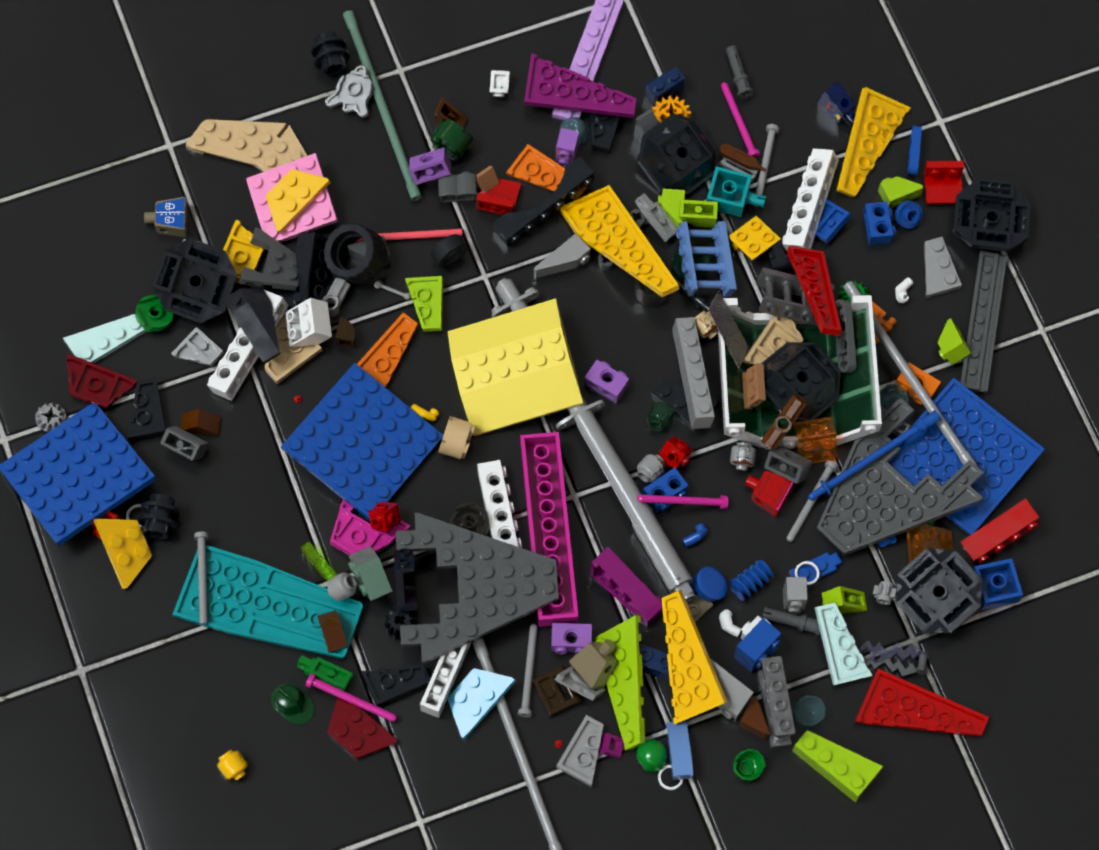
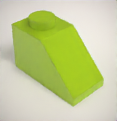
[878,176,923,208]
[658,189,685,228]
[679,200,718,228]
[937,318,971,365]
[822,586,867,614]

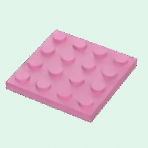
[246,153,338,243]

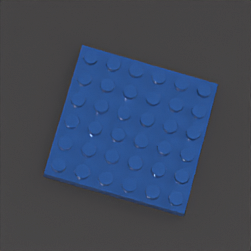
[281,363,443,521]
[889,378,1045,536]
[0,404,157,547]

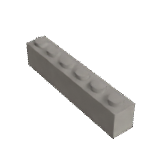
[672,317,715,429]

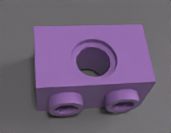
[555,128,579,168]
[409,147,451,185]
[584,360,629,403]
[551,623,592,655]

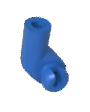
[683,523,708,547]

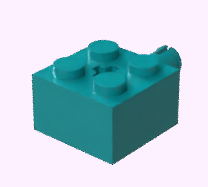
[707,166,766,217]

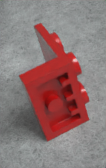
[923,161,964,205]
[476,178,521,215]

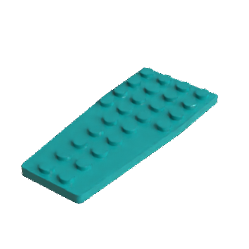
[172,545,363,659]

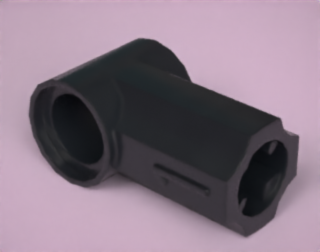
[766,240,791,272]

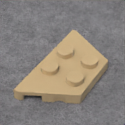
[743,315,804,365]

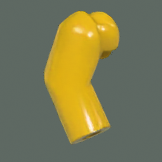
[411,404,439,422]

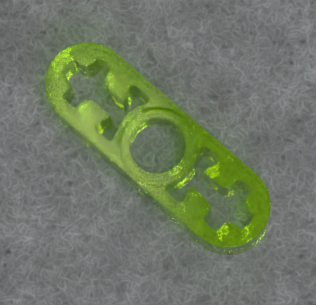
[300,541,337,583]

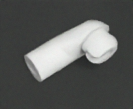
[895,277,914,303]
[719,609,741,637]

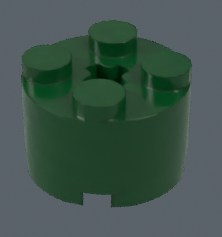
[430,118,473,161]

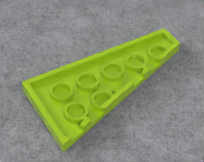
[593,615,645,750]

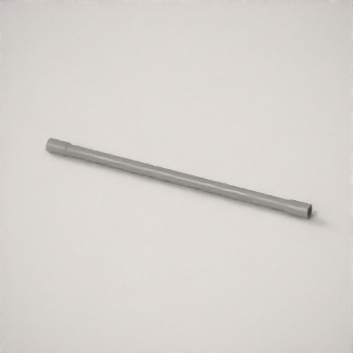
[843,281,978,466]
[472,638,563,850]

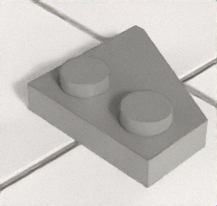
[171,327,224,367]
[555,666,606,701]

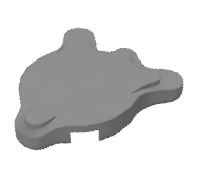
[325,65,373,118]

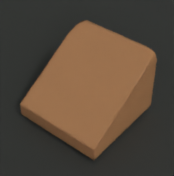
[476,166,499,193]

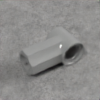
[322,278,351,317]

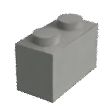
[783,577,807,615]

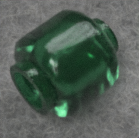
[646,402,675,431]

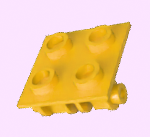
[728,216,781,261]

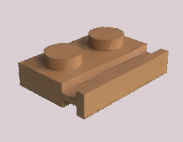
[742,363,766,410]

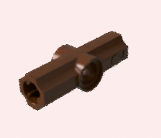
[761,393,807,450]

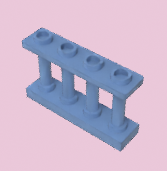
[676,221,737,297]

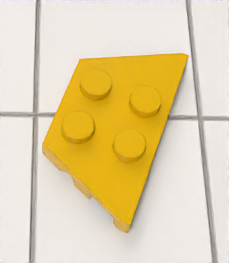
[265,169,331,234]
[223,220,265,283]
[93,519,152,589]

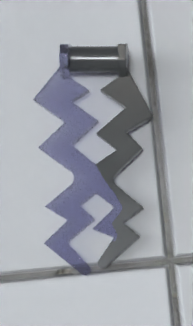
[858,640,929,677]

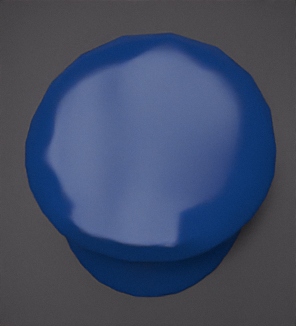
[691,566,728,602]

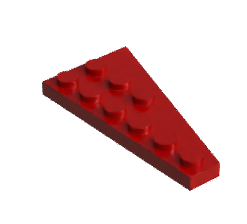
[855,669,989,737]

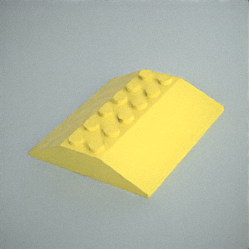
[448,298,584,437]

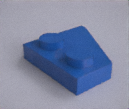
[815,199,851,244]

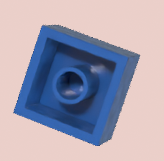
[973,558,1023,610]
[734,618,781,673]

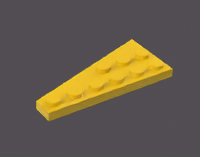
[836,87,911,197]
[662,590,728,724]

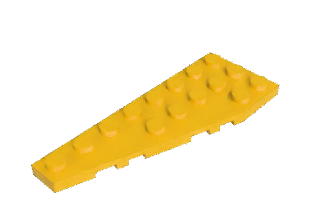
[560,185,679,297]

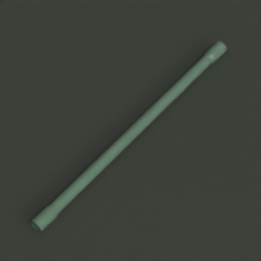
[343,10,422,201]

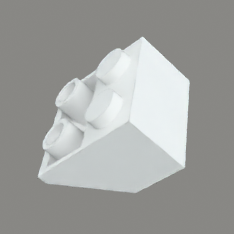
[285,298,332,348]

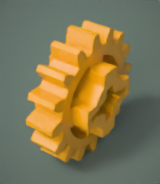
[652,96,691,123]

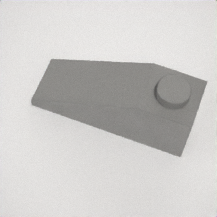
[534,234,591,278]

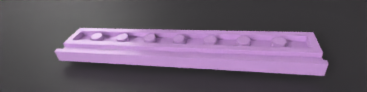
[552,0,623,125]

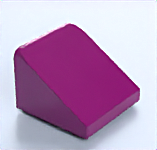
[598,733,624,758]

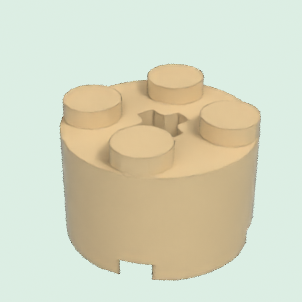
[438,416,475,459]

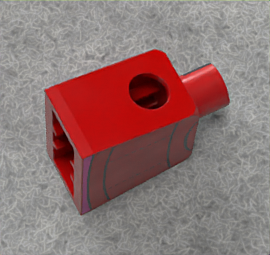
[745,471,794,517]

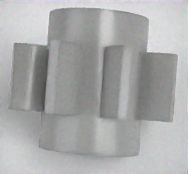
[873,581,897,605]

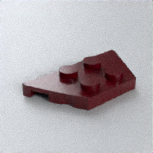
[67,354,137,409]
[327,697,398,760]

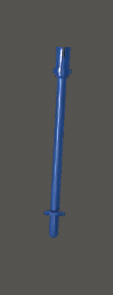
[808,410,941,501]

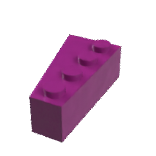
[590,547,663,627]

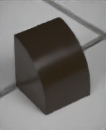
[335,317,356,349]

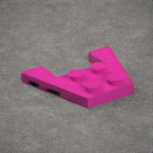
[330,500,411,555]

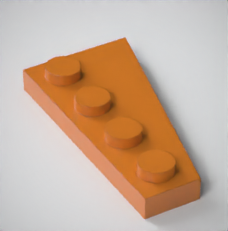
[506,144,587,200]
[357,313,418,388]

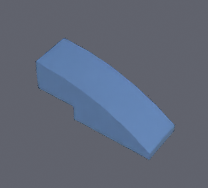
[666,721,693,780]

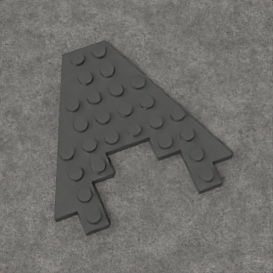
[817,398,984,555]
[396,513,559,664]

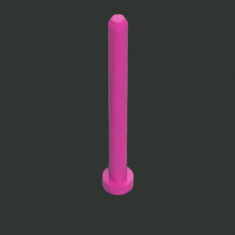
[721,82,761,159]
[637,495,728,509]
[305,673,397,722]

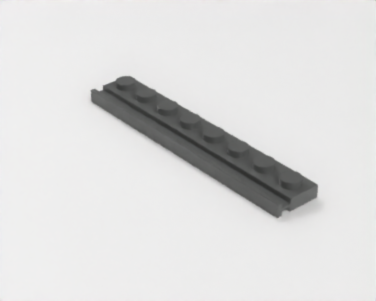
[960,250,1007,394]

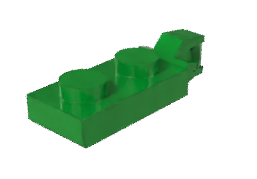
[297,655,353,691]

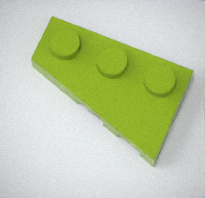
[405,276,443,332]

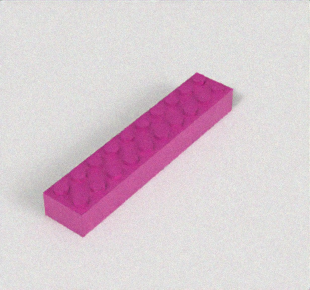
[520,432,578,627]

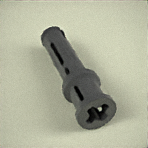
[726,46,754,99]
[762,607,820,636]

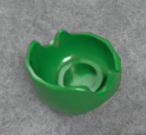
[636,739,668,772]
[733,749,765,781]

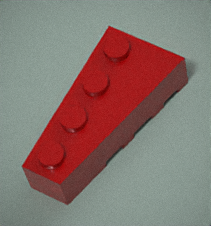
[960,498,1040,565]

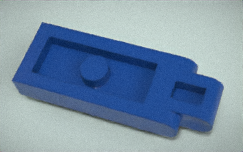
[789,552,843,582]

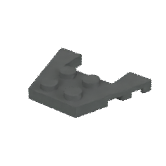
[239,227,299,291]

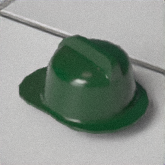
[270,683,314,725]

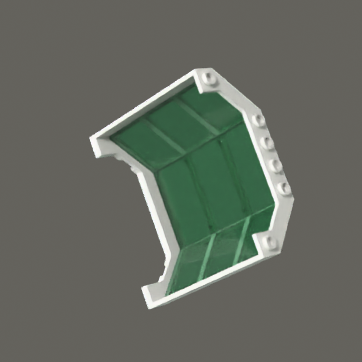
[718,295,882,450]

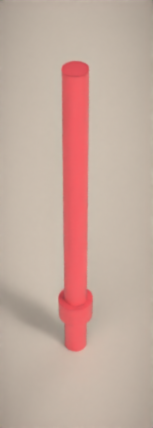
[354,229,462,242]

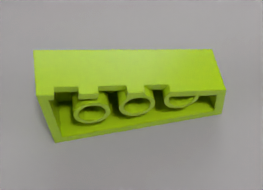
[792,730,883,802]

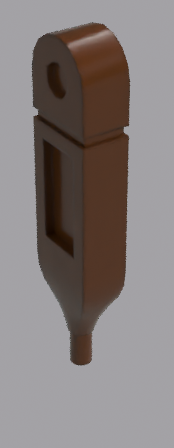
[720,144,766,172]

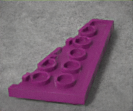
[524,53,636,118]

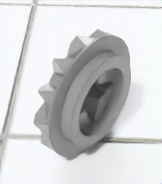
[35,402,66,432]

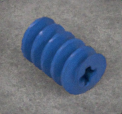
[731,560,774,601]

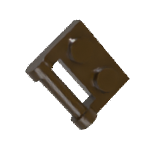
[532,666,582,717]

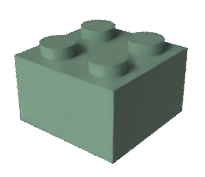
[348,546,392,601]

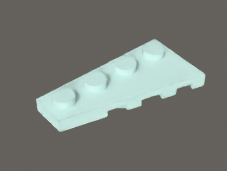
[63,314,146,363]
[814,603,872,685]

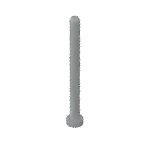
[754,124,779,207]
[787,460,838,542]
[194,532,208,625]
[518,624,538,718]

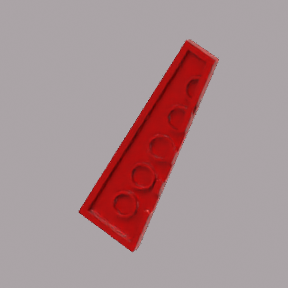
[787,246,842,336]

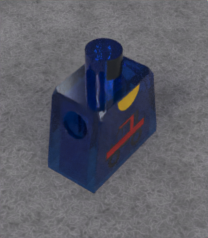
[817,81,856,126]

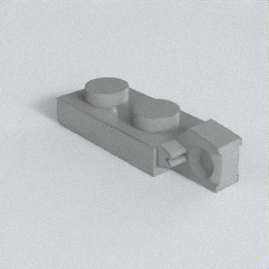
[635,193,677,242]

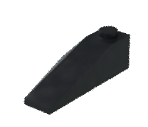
[296,232,331,303]

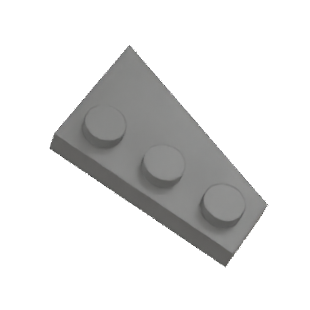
[924,237,962,298]
[556,715,604,787]

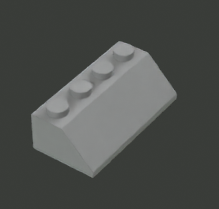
[710,659,754,721]

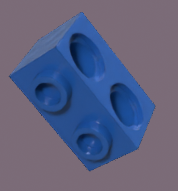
[863,202,895,245]
[643,468,689,513]

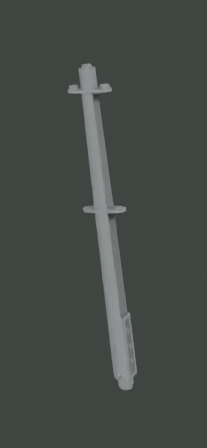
[491,278,696,603]

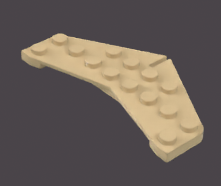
[186,119,307,172]

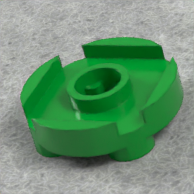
[135,295,174,332]

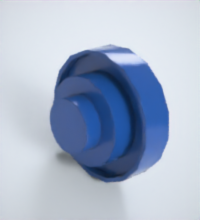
[895,200,922,229]

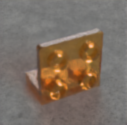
[793,417,837,464]
[907,524,953,563]

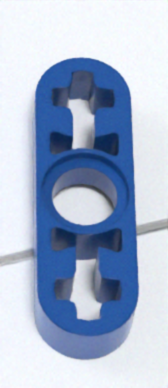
[907,125,922,176]

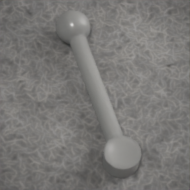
[374,280,411,300]

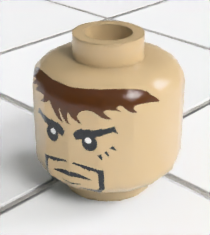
[695,311,718,339]

